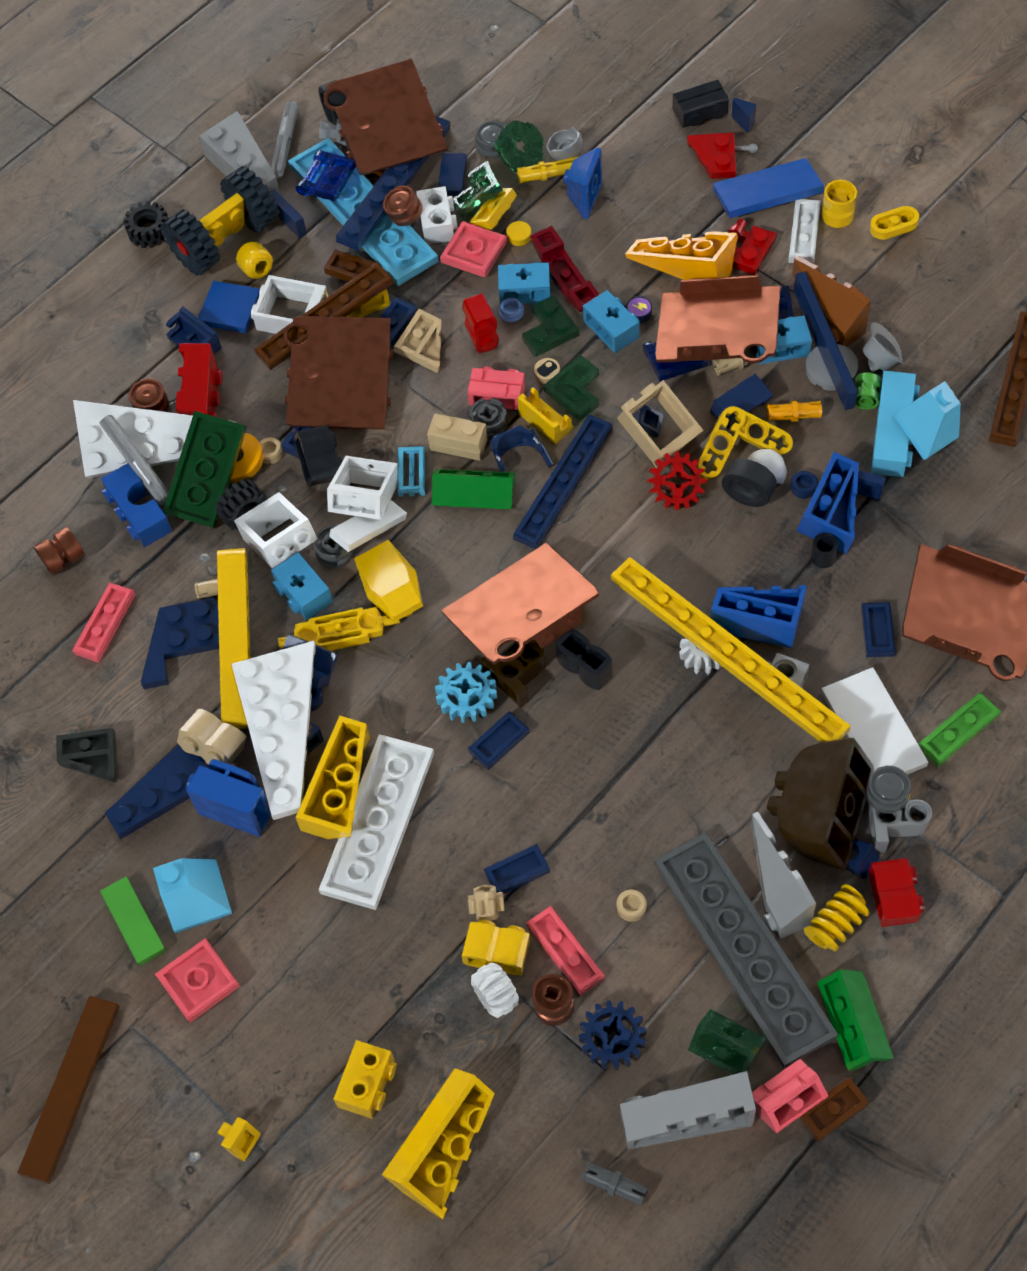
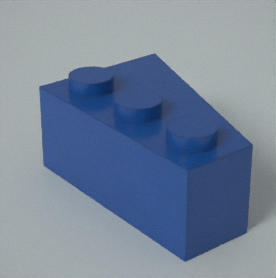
[796,452,859,554]
[710,585,807,649]

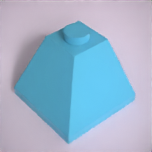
[894,381,961,460]
[153,858,232,934]

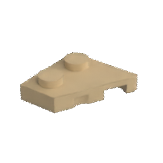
[394,309,441,373]

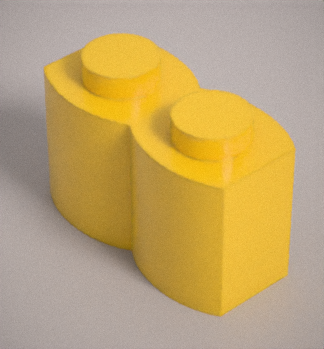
[462,919,530,975]

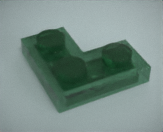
[453,161,503,217]
[522,295,580,357]
[543,355,599,421]

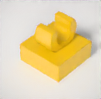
[217,1117,261,1162]

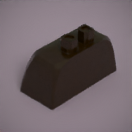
[767,738,874,871]

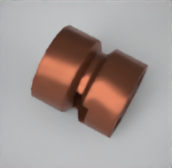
[33,526,85,576]
[532,974,574,1026]

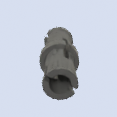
[581,1161,649,1207]

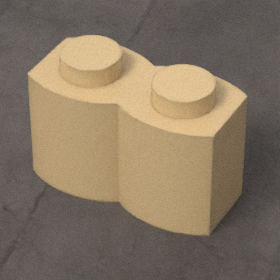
[177,709,247,765]

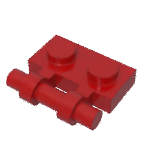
[728,219,777,275]

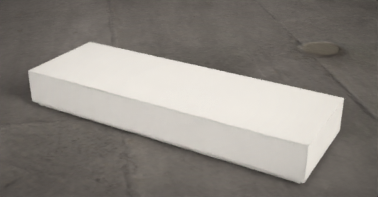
[788,199,821,264]
[329,500,407,552]

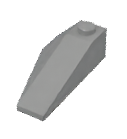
[751,812,816,940]

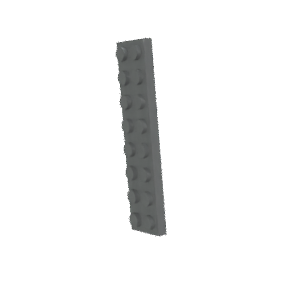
[654,832,838,1069]

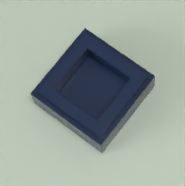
[857,470,885,500]

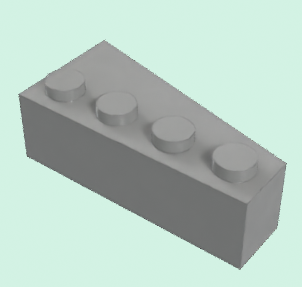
[199,111,280,194]
[620,1071,756,1150]

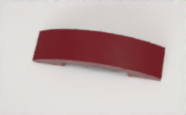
[530,225,600,312]

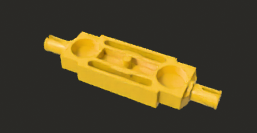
[278,607,400,651]

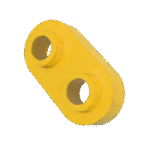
[870,206,919,240]

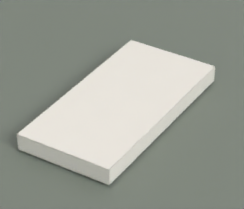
[821,667,928,775]

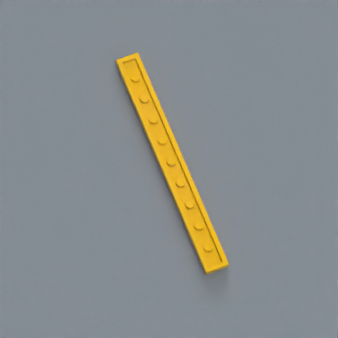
[611,557,851,743]

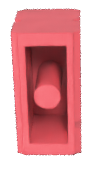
[468,366,526,410]
[752,1059,828,1133]

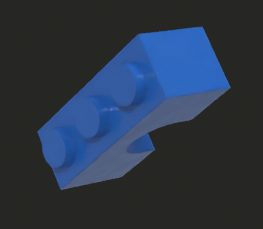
[101,463,172,548]

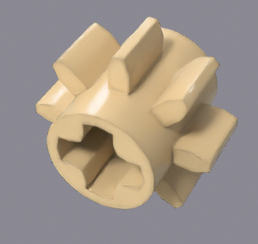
[468,885,504,921]

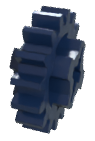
[579,1000,647,1070]

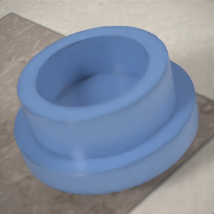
[498,298,524,322]

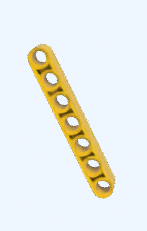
[217,548,251,730]

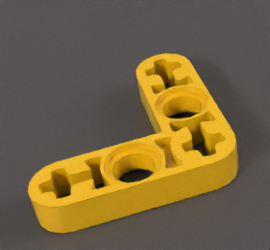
[696,406,793,480]

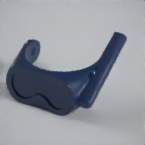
[490,425,554,472]

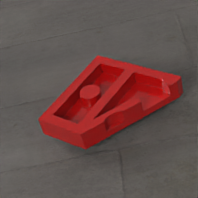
[687,132,736,179]

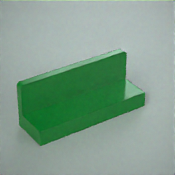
[432,468,516,510]
[817,969,893,1071]

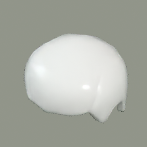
[748,449,788,484]

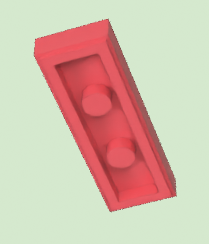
[72,582,136,663]
[526,906,605,996]

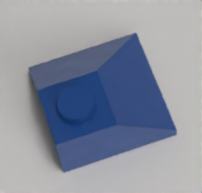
[564,148,602,219]

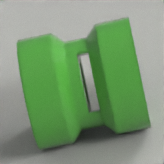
[855,372,882,410]

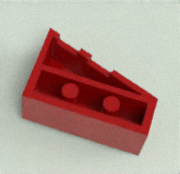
[176,343,223,417]

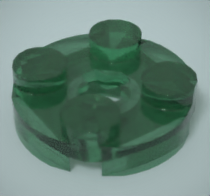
[494,120,544,172]

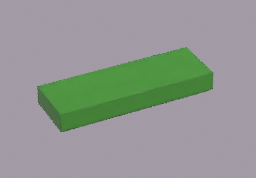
[918,692,1001,768]
[100,876,167,966]

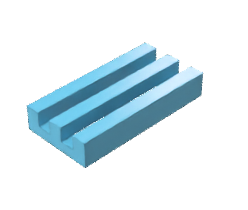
[398,446,425,497]

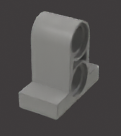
[867,799,932,853]

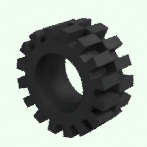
[123,201,169,248]
[215,480,268,530]

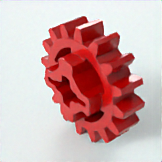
[646,451,707,511]

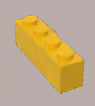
[296,715,370,839]
[382,1068,495,1219]

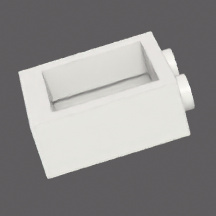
[251,275,328,334]
[327,456,398,520]
[234,492,317,569]

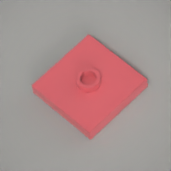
[440,221,507,278]
[155,938,240,1023]

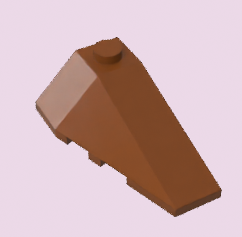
[792,255,871,347]

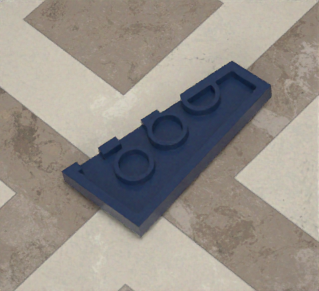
[105,745,209,839]

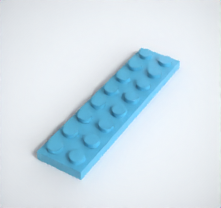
[288,138,439,286]

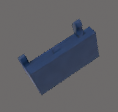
[166,306,222,354]
[710,373,773,429]

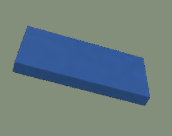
[713,158,824,218]

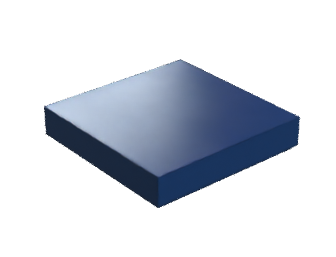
[198,281,260,333]

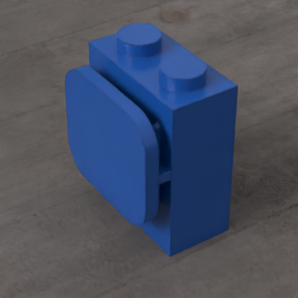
[186,759,271,837]

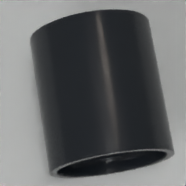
[811,532,838,568]

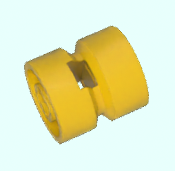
[821,180,857,228]

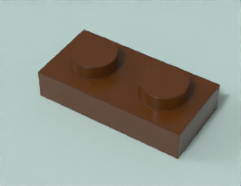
[324,249,375,282]
[799,1077,870,1143]

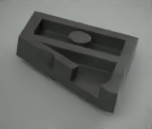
[56,727,117,782]

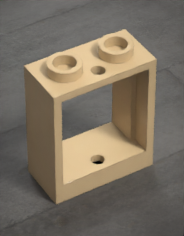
[617,380,703,468]

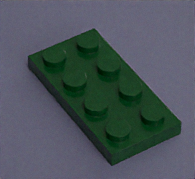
[163,411,247,529]

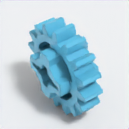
[435,662,497,723]

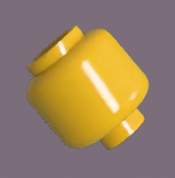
[236,242,273,279]

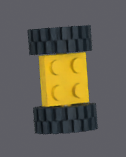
[160,166,279,276]

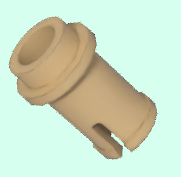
[712,353,748,376]
[194,579,218,600]

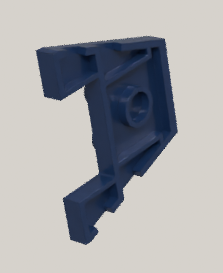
[141,597,219,689]

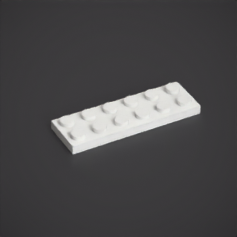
[319,734,434,910]

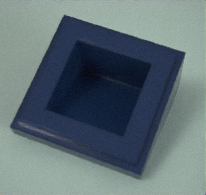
[732,98,756,133]
[632,405,664,437]
[847,839,879,879]

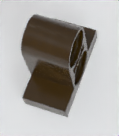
[481,640,545,708]

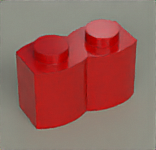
[462,293,499,353]
[868,858,924,927]

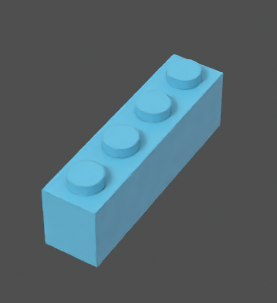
[871,371,920,477]

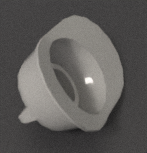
[863,322,904,372]

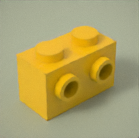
[334,1040,397,1119]

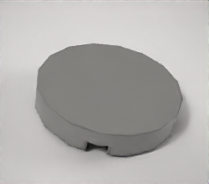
[805,344,858,391]

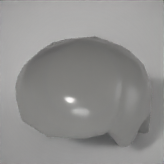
[546,127,583,161]

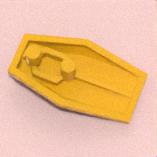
[354,540,423,622]

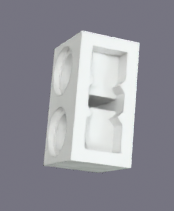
[416,186,458,245]

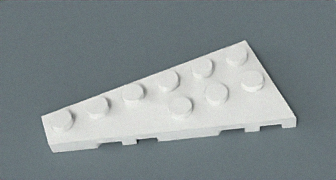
[73,400,241,478]
[232,641,316,820]

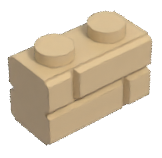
[427,413,488,461]

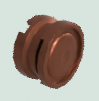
[383,186,423,226]
[129,378,169,412]

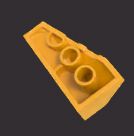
[625,231,738,280]

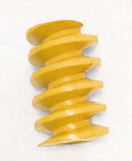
[804,884,870,952]

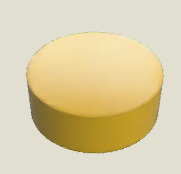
[506,221,532,246]

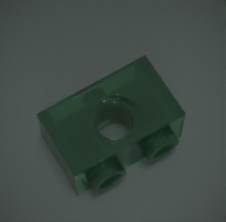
[688,1009,767,1074]

